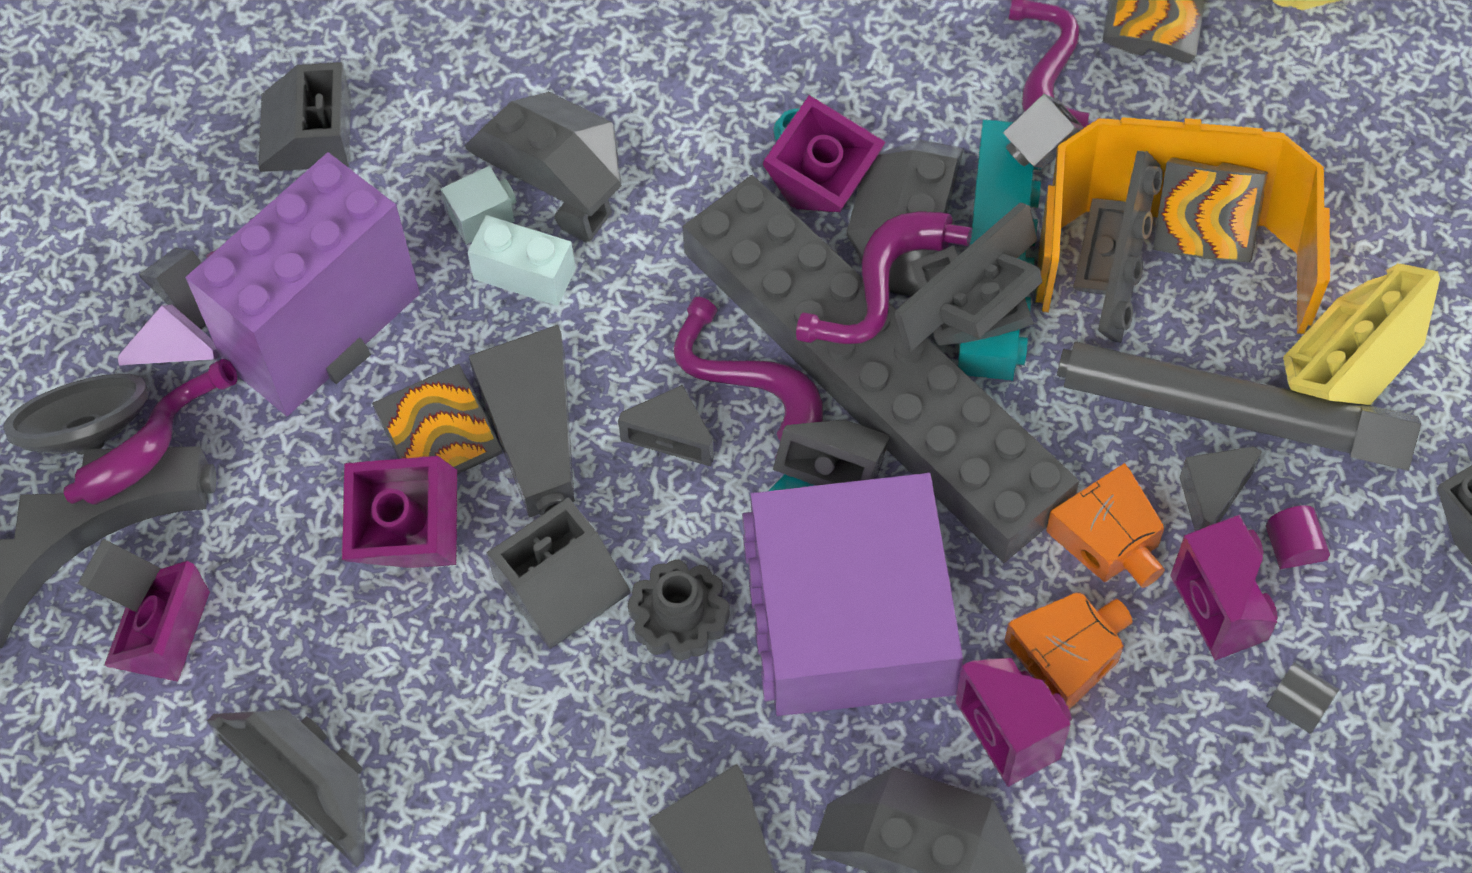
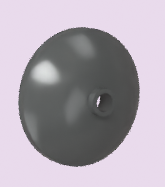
[3,374,149,455]

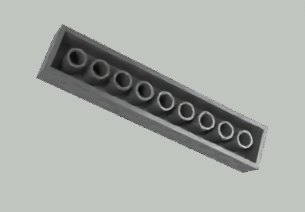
[682,175,1080,563]

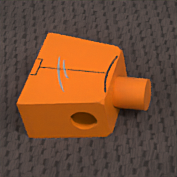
[1046,463,1165,588]
[1004,592,1133,710]

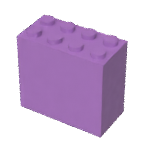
[186,152,420,417]
[742,473,963,716]

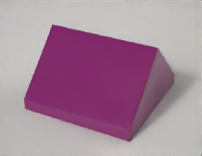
[762,95,886,212]
[104,561,210,682]

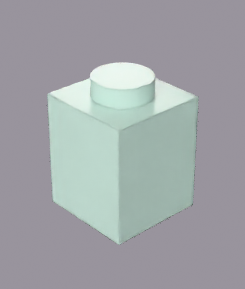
[441,166,517,245]

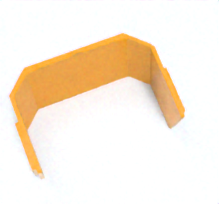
[1035,117,1330,334]

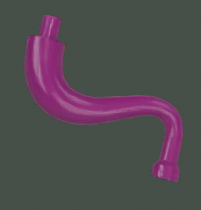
[1009,0,1091,128]
[796,211,972,344]
[673,296,823,459]
[64,359,238,505]

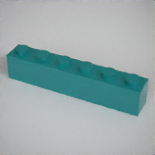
[958,119,1042,381]

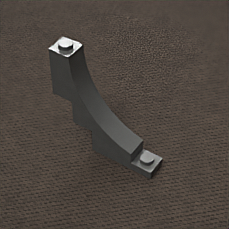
[0,446,217,648]

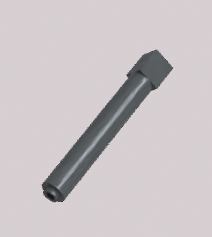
[1057,341,1421,471]

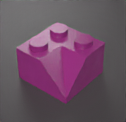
[342,456,457,568]
[1170,515,1278,661]
[955,658,1072,787]

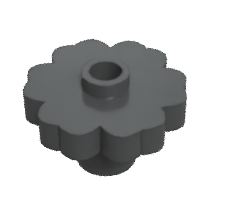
[628,560,730,661]

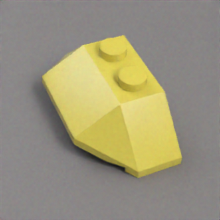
[1283,263,1440,405]

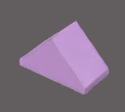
[118,305,220,365]

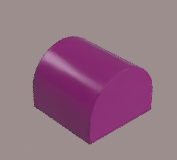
[1266,505,1330,569]

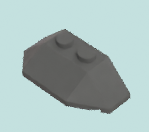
[464,92,621,216]
[847,139,964,297]
[207,709,366,867]
[811,767,1027,873]

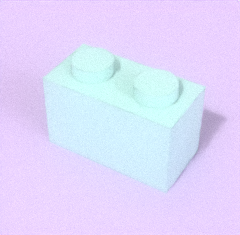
[468,215,576,306]

